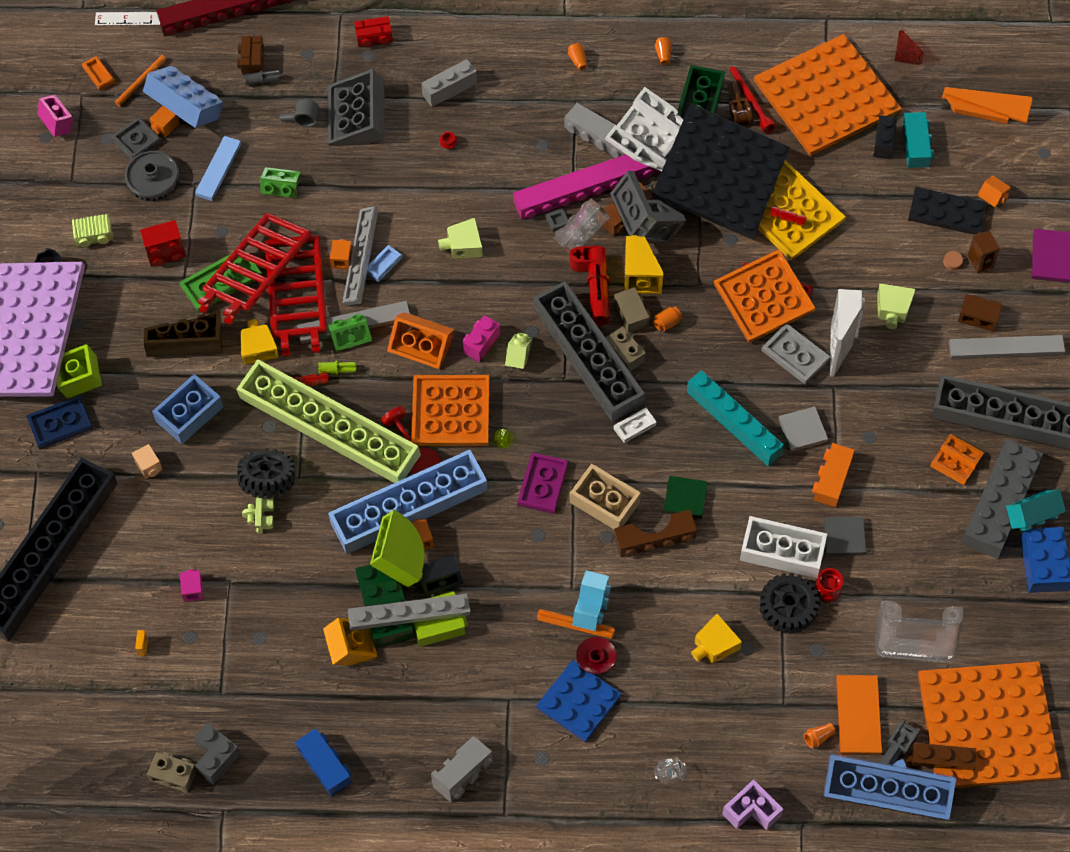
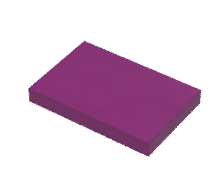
[1031,228,1070,283]
[517,452,569,514]

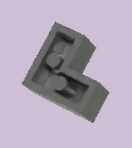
[194,723,241,786]

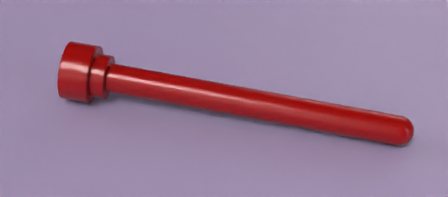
[730,66,776,134]

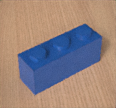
[295,728,352,796]

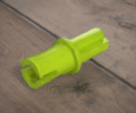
[318,360,357,375]

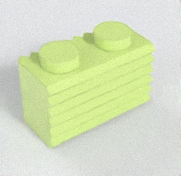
[72,214,113,247]

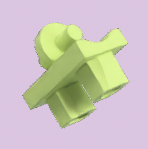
[242,495,274,534]

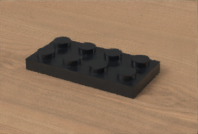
[908,187,988,235]

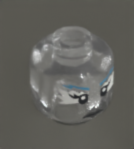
[654,757,687,785]

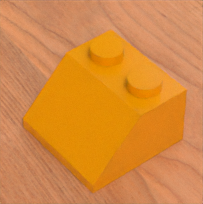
[323,618,378,666]

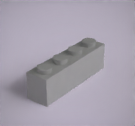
[564,103,626,158]

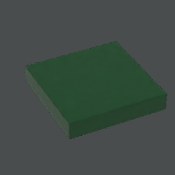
[663,475,708,519]

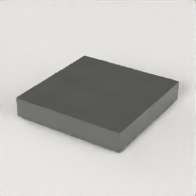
[111,117,162,160]
[823,517,866,556]

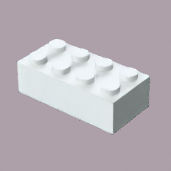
[740,516,827,578]

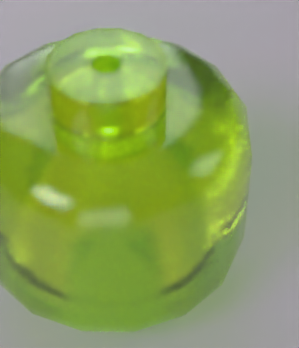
[493,429,512,449]

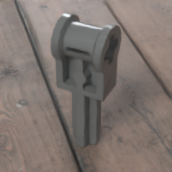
[880,718,921,765]

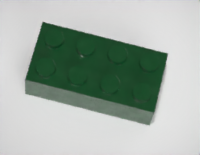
[677,64,725,119]
[355,564,414,648]

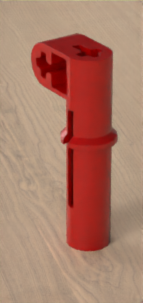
[569,246,610,326]

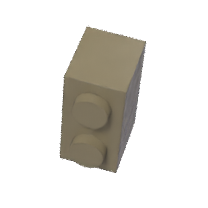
[614,287,651,333]

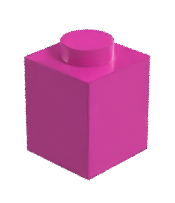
[180,569,204,602]

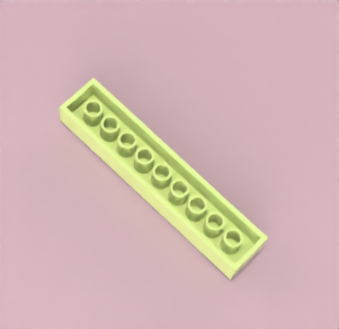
[237,359,420,483]

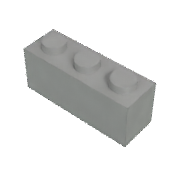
[421,59,477,107]

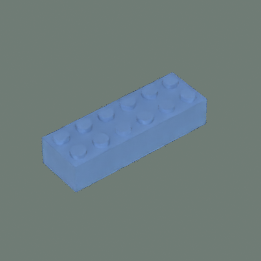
[823,753,956,820]

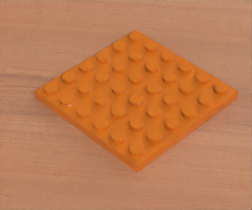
[753,34,902,156]
[918,661,1061,788]

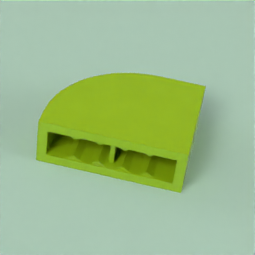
[370,510,425,587]

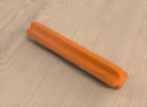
[537,609,615,639]

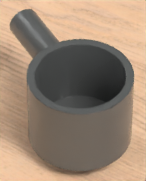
[280,99,319,127]

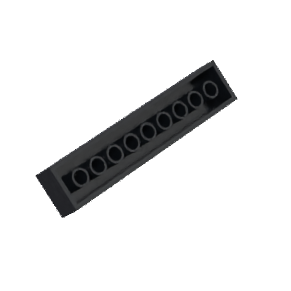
[0,457,118,642]

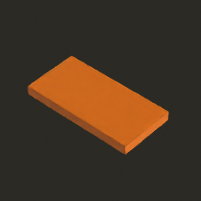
[836,675,882,755]

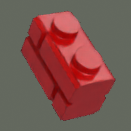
[354,16,393,47]

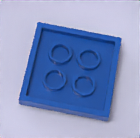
[536,660,621,743]

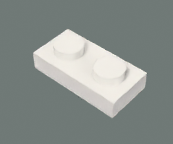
[614,408,656,443]

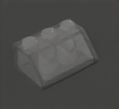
[553,199,611,254]

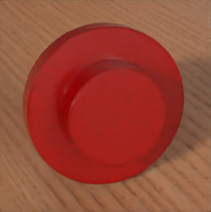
[439,132,457,149]

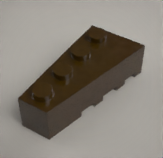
[143,310,223,357]

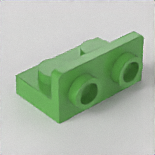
[260,167,301,198]
[328,314,372,351]

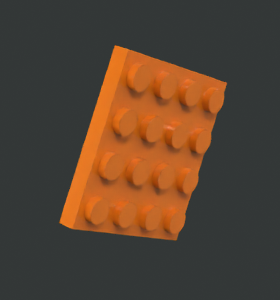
[713,249,815,343]
[411,375,490,446]

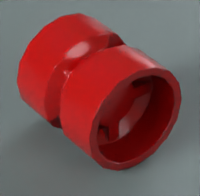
[815,568,843,603]

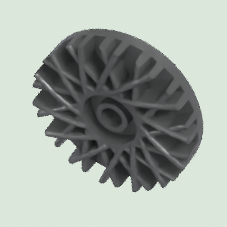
[125,151,180,202]

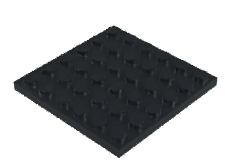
[652,103,790,240]

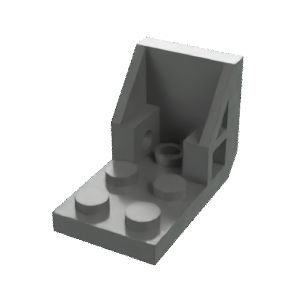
[610,171,686,243]

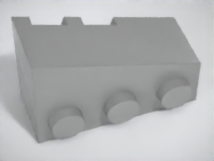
[431,736,493,803]

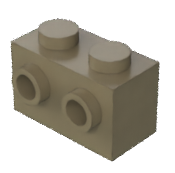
[606,327,646,372]
[147,752,197,793]

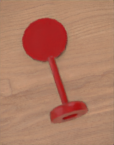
[381,406,441,475]

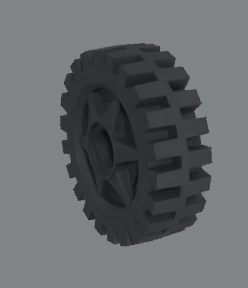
[237,448,295,499]
[760,573,820,634]

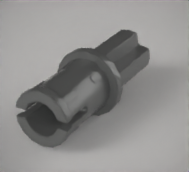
[245,70,281,85]

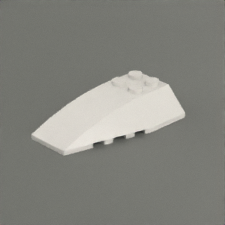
[605,87,683,171]

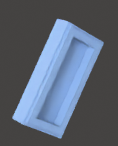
[367,245,403,282]

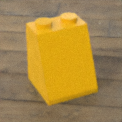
[625,235,663,294]

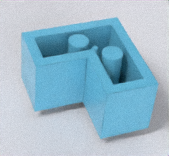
[572,570,611,631]

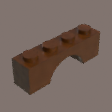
[614,510,697,557]

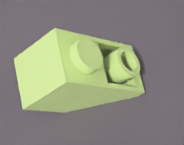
[505,333,533,369]

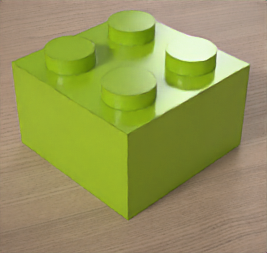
[57,344,102,399]

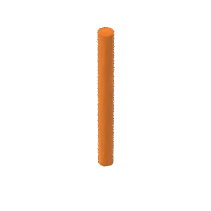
[115,55,167,107]

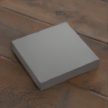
[778,406,828,452]

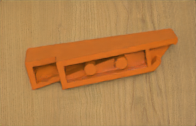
[942,87,1033,124]

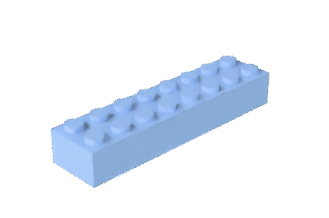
[328,450,488,555]

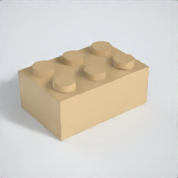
[570,463,641,529]

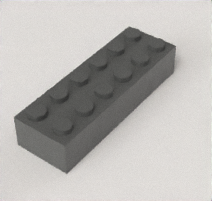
[961,439,1043,559]

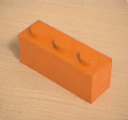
[812,443,855,507]

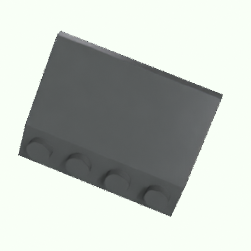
[328,69,385,146]

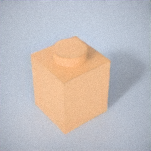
[132,444,162,479]

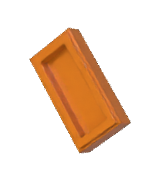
[82,56,115,91]

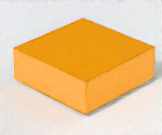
[135,630,148,657]

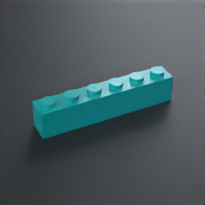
[687,370,784,466]

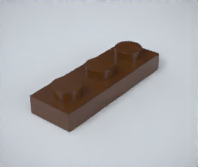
[912,743,976,771]

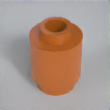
[653,306,682,332]

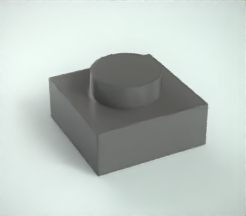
[546,209,570,232]

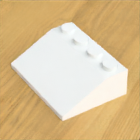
[830,289,865,377]

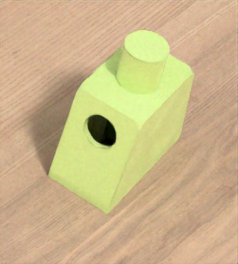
[438,218,483,259]
[877,284,915,329]

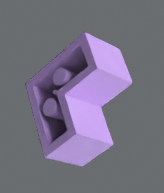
[722,780,783,830]

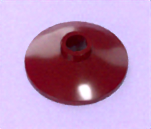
[576,637,617,674]

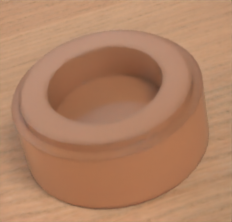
[943,251,963,270]

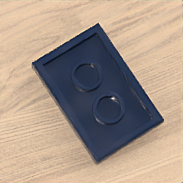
[26,395,94,450]

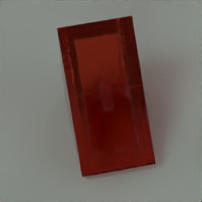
[894,29,924,65]

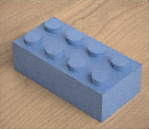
[143,66,223,128]

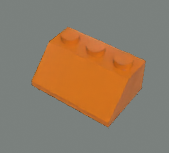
[387,312,455,369]

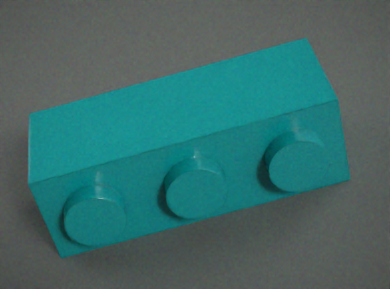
[902,112,934,168]
[1006,489,1066,531]

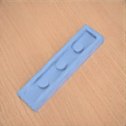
[195,136,241,201]

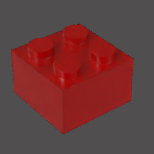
[140,220,186,267]

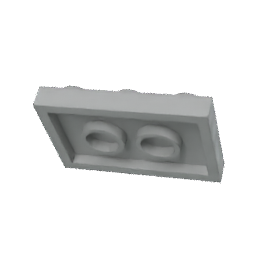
[761,324,830,384]

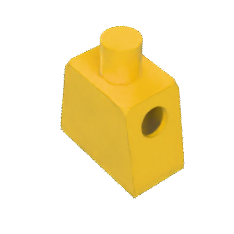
[241,319,279,365]
[691,614,742,663]

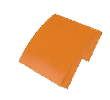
[930,434,985,485]

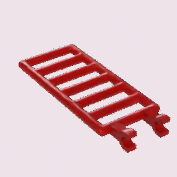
[198,213,311,325]
[265,235,327,357]

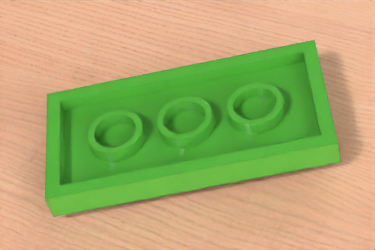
[179,250,262,313]

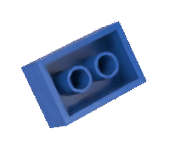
[1020,527,1070,593]

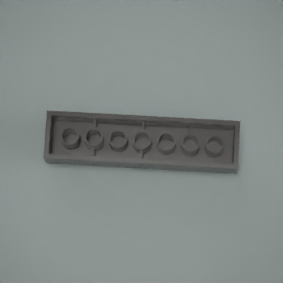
[533,281,645,422]
[931,374,1070,449]

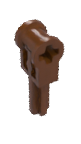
[727,80,753,124]

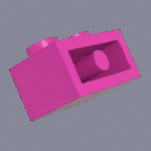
[37,94,73,137]
[463,315,500,362]

